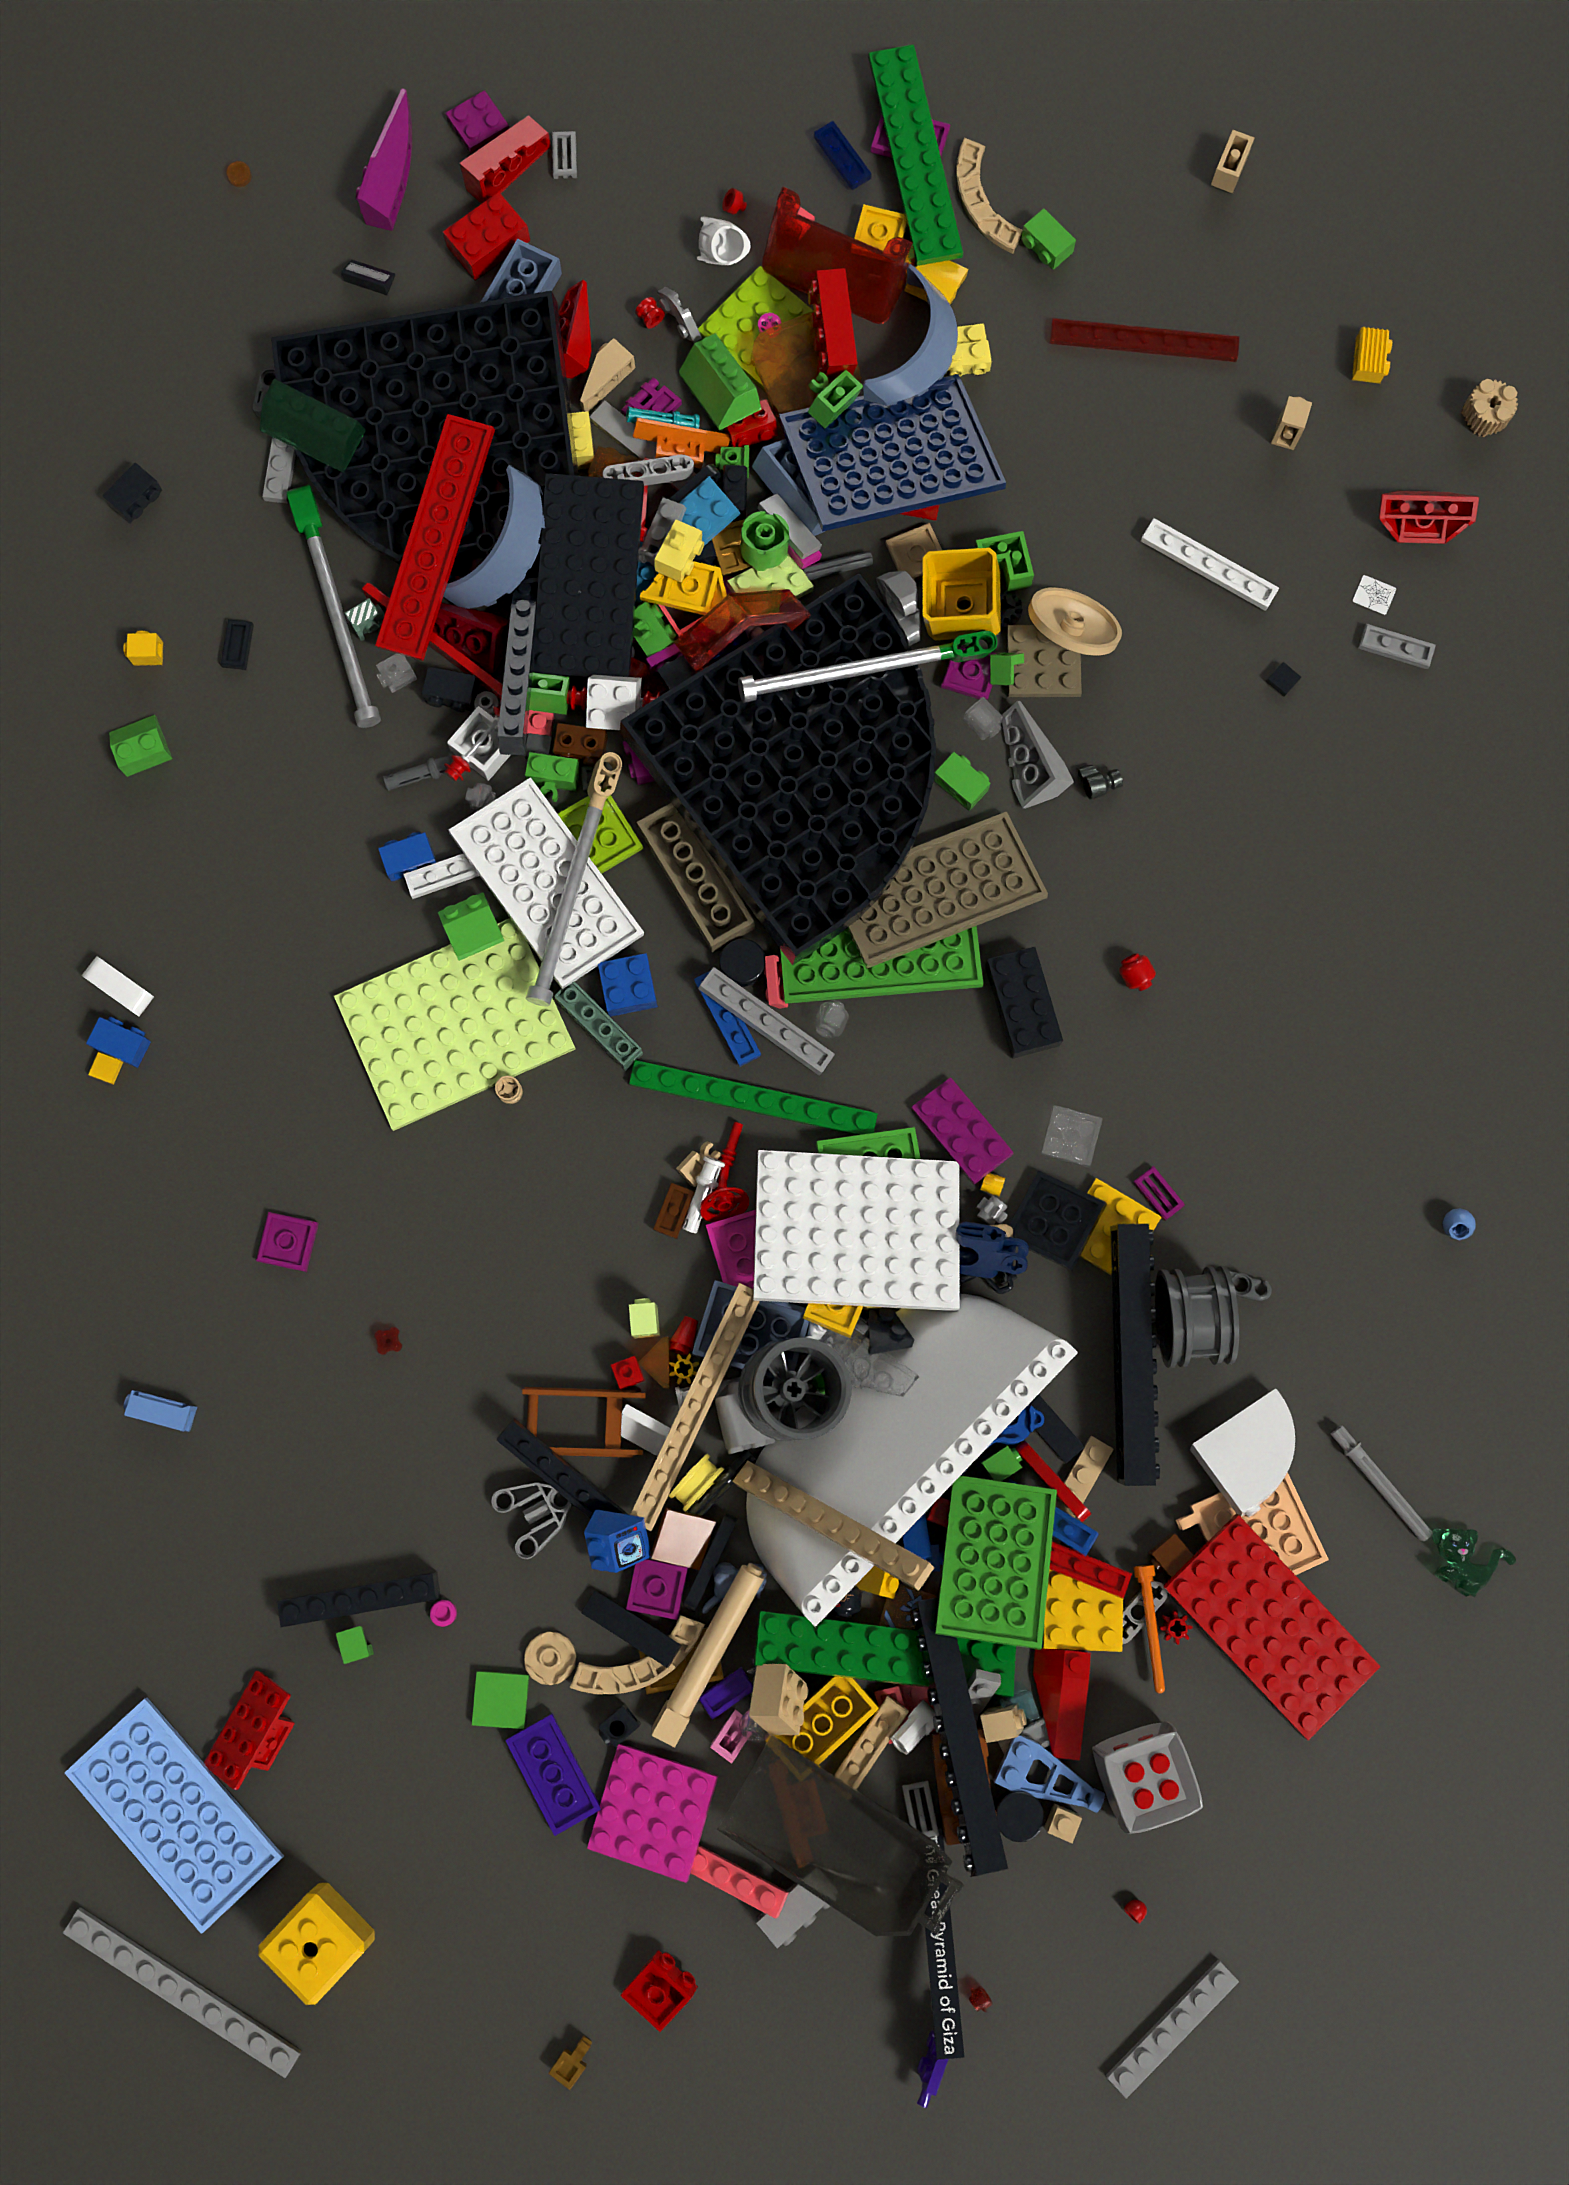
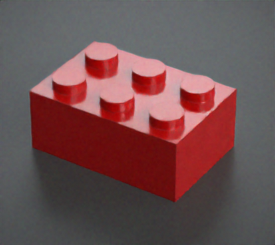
[443,192,530,280]

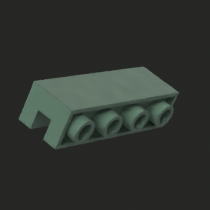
[554,981,643,1071]

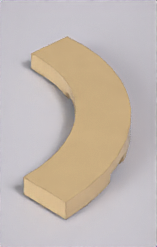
[956,138,1023,254]
[570,1615,705,1694]

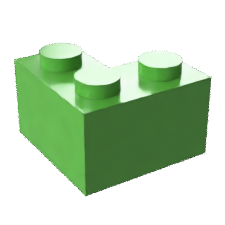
[974,531,1034,591]

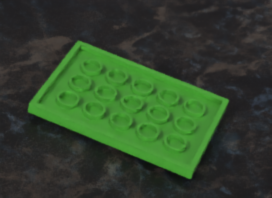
[935,1476,1057,1650]

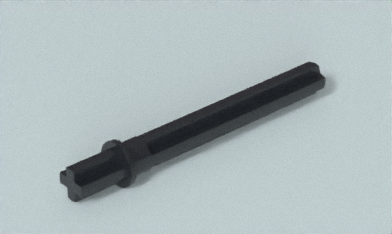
[651,1449,757,1550]

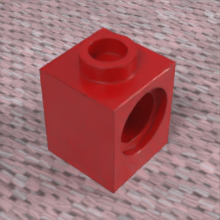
[611,1356,646,1390]

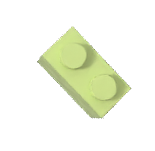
[629,1298,660,1339]

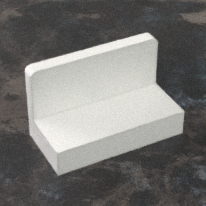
[621,1404,671,1455]

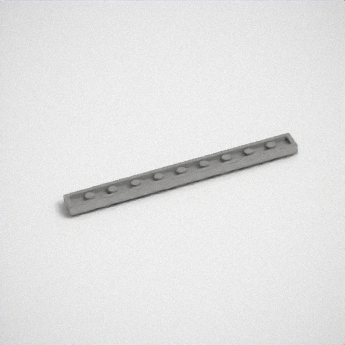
[63,1908,302,2078]

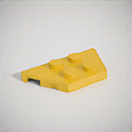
[640,561,732,622]

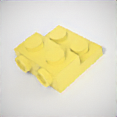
[943,324,992,377]

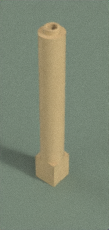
[651,1563,765,1748]

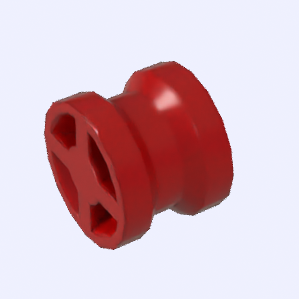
[635,297,665,329]

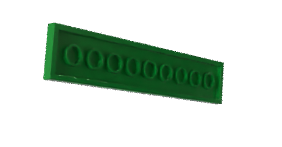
[868,44,963,266]
[754,1611,1016,1698]

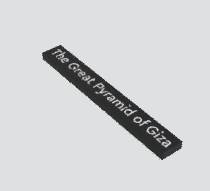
[917,1828,965,2060]

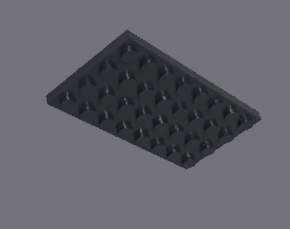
[533,474,644,678]

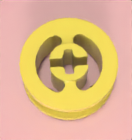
[669,1454,724,1512]

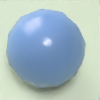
[1442,1208,1476,1240]

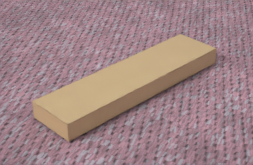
[829,1695,910,1799]

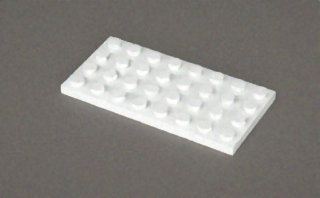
[449,777,644,989]

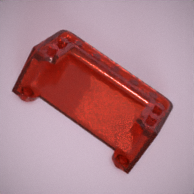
[762,187,915,324]

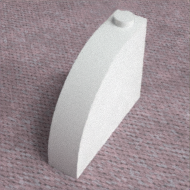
[1190,1389,1295,1517]

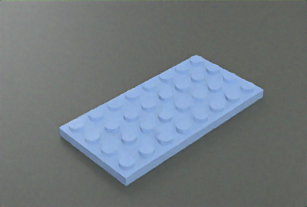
[65,1697,284,1934]

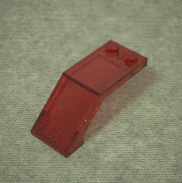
[674,589,811,672]

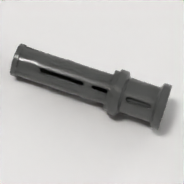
[383,751,454,791]

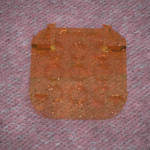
[751,312,862,417]

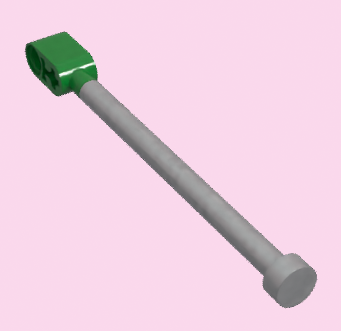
[286,484,381,728]
[738,631,997,703]

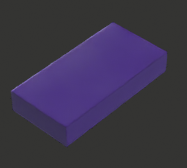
[699,1667,754,1720]

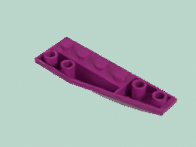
[356,89,412,231]

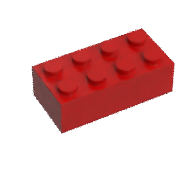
[808,268,858,383]

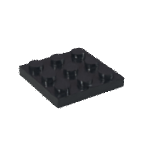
[1009,1171,1107,1271]

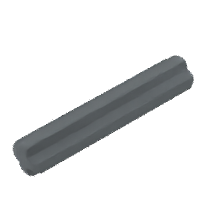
[803,551,873,580]

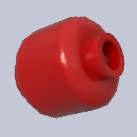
[1119,953,1156,991]

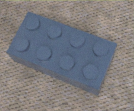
[481,239,562,302]

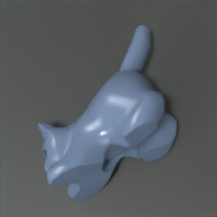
[702,1562,767,1614]

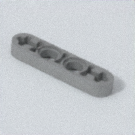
[602,455,694,486]

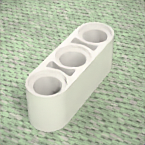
[81,956,154,1016]

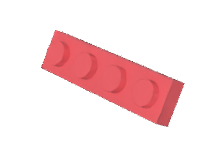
[691,1845,789,1919]

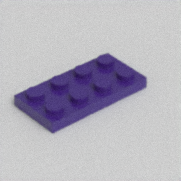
[505,1713,601,1836]

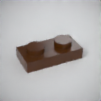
[653,1183,695,1239]

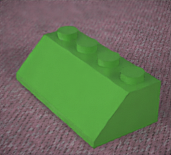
[679,333,761,430]

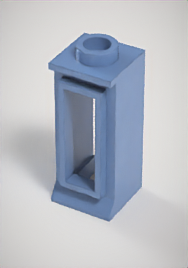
[124,1390,197,1432]

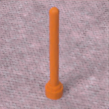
[1133,1565,1165,1694]

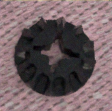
[1000,589,1023,627]

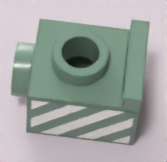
[345,598,385,641]

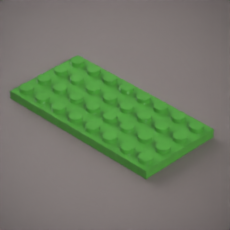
[780,926,983,1004]

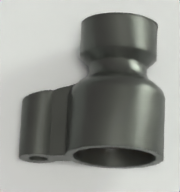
[1078,764,1123,800]

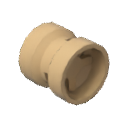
[495,1076,523,1104]

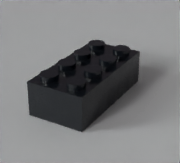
[985,947,1063,1059]

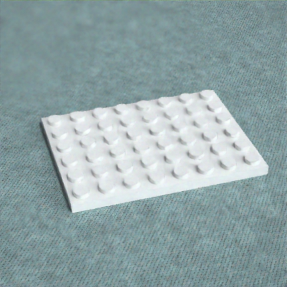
[753,1150,960,1311]

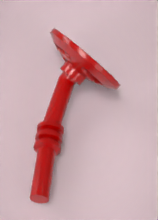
[700,1122,749,1223]

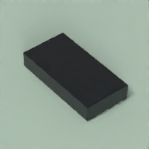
[220,619,254,670]

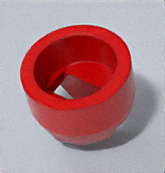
[1123,1900,1147,1924]

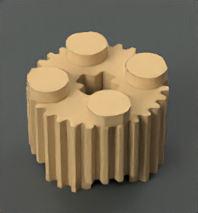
[1462,379,1518,437]

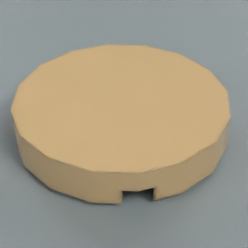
[524,1631,577,1685]

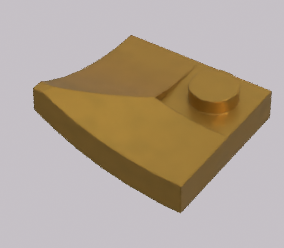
[712,520,754,576]

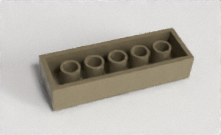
[637,803,755,953]

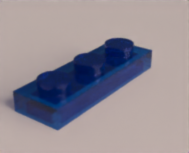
[814,121,872,190]

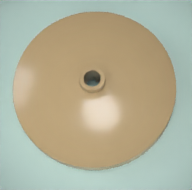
[1028,588,1122,656]

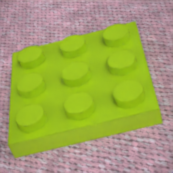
[558,788,643,874]

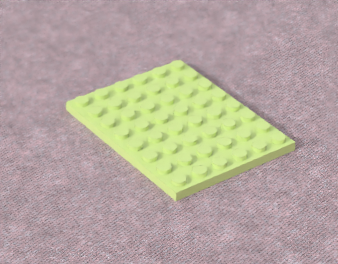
[334,918,576,1131]

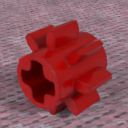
[1158,1611,1193,1645]

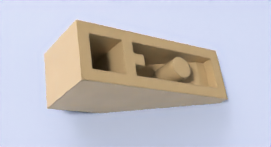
[580,338,635,412]

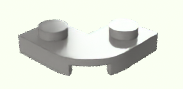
[658,287,702,343]

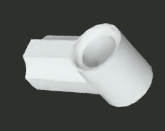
[890,1699,935,1755]

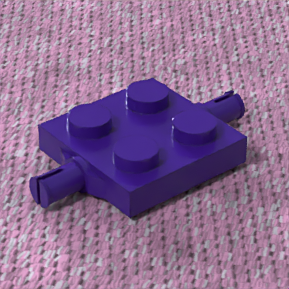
[917,2030,948,2108]

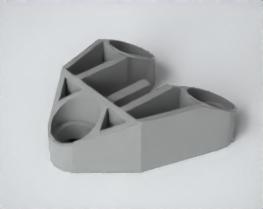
[876,571,921,646]
[491,1482,572,1559]

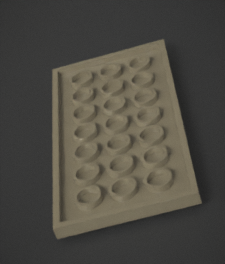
[848,812,1048,969]

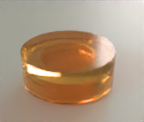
[227,161,252,187]

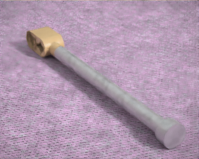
[525,752,622,1007]

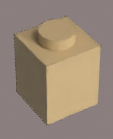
[1044,1803,1082,1843]

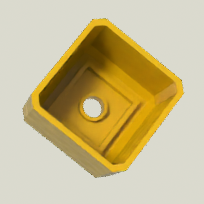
[923,548,1001,640]
[258,1883,375,2005]

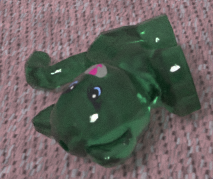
[1432,1528,1516,1597]

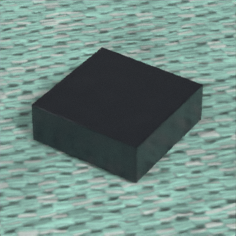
[1266,662,1301,697]

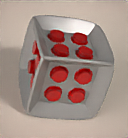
[1092,1721,1203,1834]

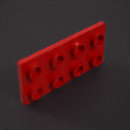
[204,1671,295,1790]

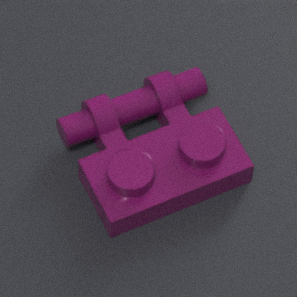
[620,377,682,424]

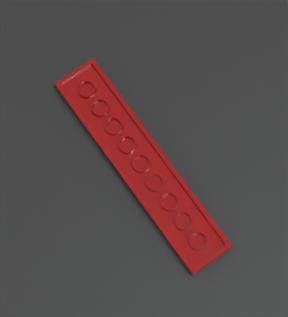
[375,414,495,661]

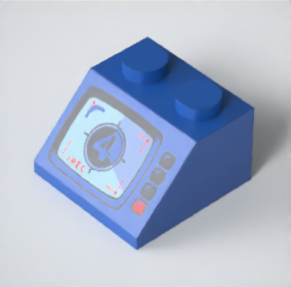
[584,1510,651,1573]

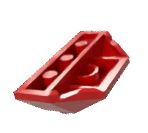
[1378,491,1479,544]

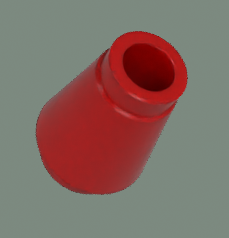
[669,1316,698,1356]

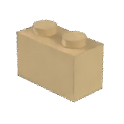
[1211,130,1254,193]
[1271,396,1312,450]
[981,1703,1026,1743]

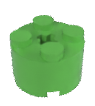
[740,511,789,571]

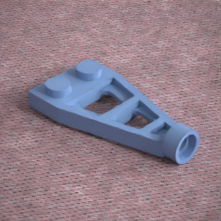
[993,1734,1105,1813]

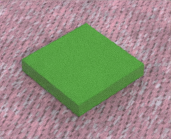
[472,1671,530,1729]

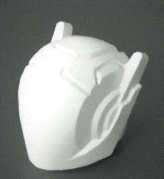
[697,216,751,265]

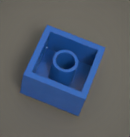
[598,953,658,1017]

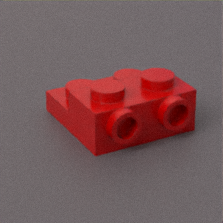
[620,1950,698,2032]

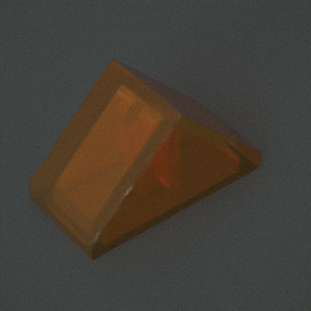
[638,1337,670,1389]

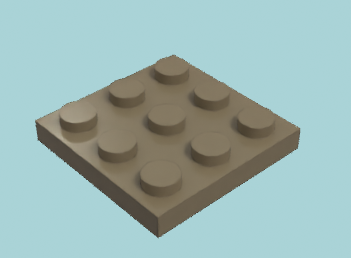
[1007,625,1082,697]

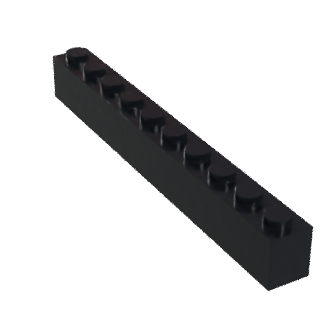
[910,1597,1008,1877]

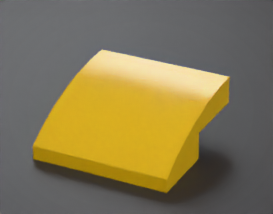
[905,260,968,304]

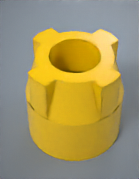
[980,1173,1005,1196]

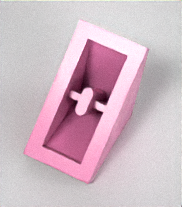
[710,1709,756,1764]

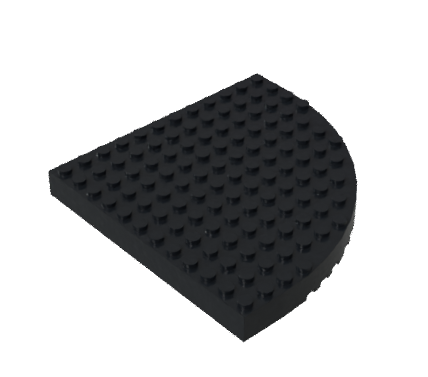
[271,290,579,592]
[620,573,936,965]

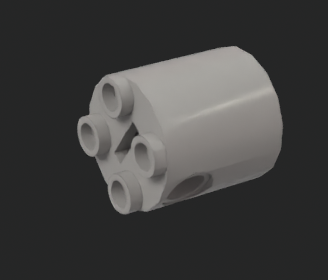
[714,1382,775,1454]

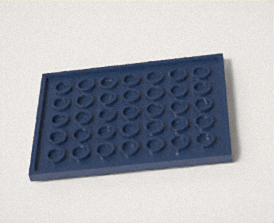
[779,374,1006,532]

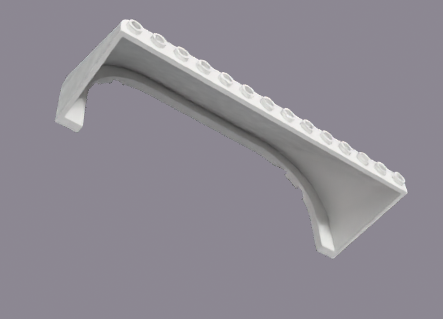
[746,1294,1078,1627]

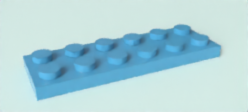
[635,476,741,607]

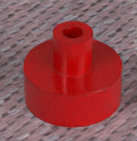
[722,188,747,215]

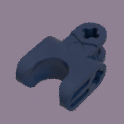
[955,1222,1029,1278]

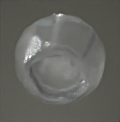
[739,1709,770,1742]

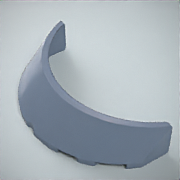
[863,263,958,406]
[443,465,545,609]

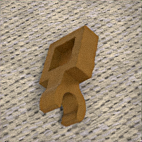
[548,2036,592,2090]

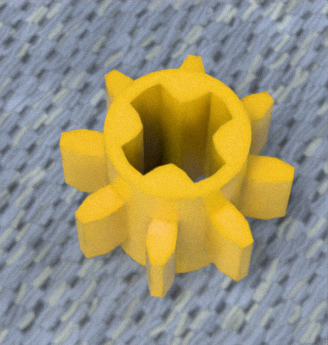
[669,1354,699,1385]

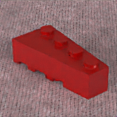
[460,115,551,204]

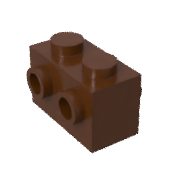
[553,723,608,767]

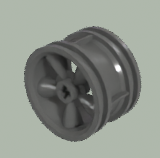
[1155,1266,1239,1368]
[738,1337,852,1441]

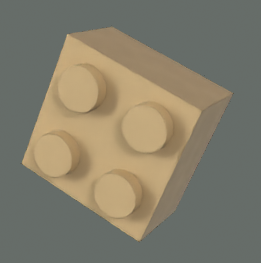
[749,1664,808,1735]

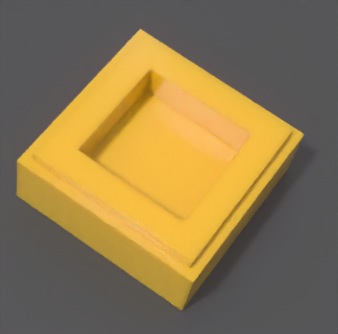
[88,1052,123,1085]

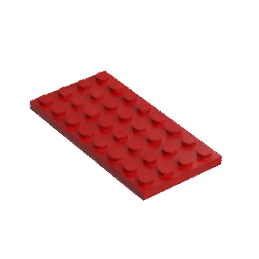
[1163,1514,1381,1740]

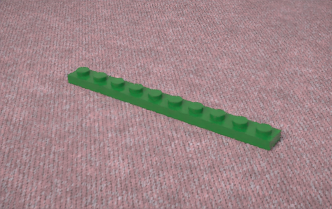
[629,1060,878,1135]

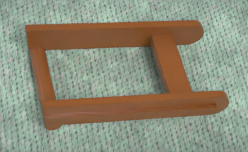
[522,1387,646,1458]

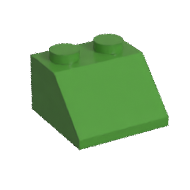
[109,715,172,777]
[438,893,504,961]

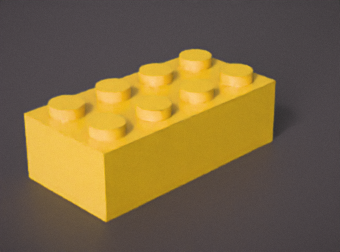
[765,1676,879,1782]

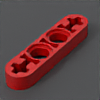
[1015,1440,1091,1522]

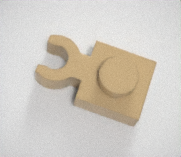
[676,1141,721,1187]

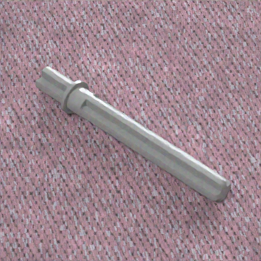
[1331,1425,1433,1541]

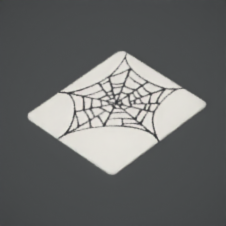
[1353,575,1396,615]

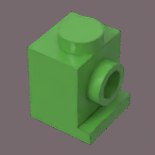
[716,445,750,478]

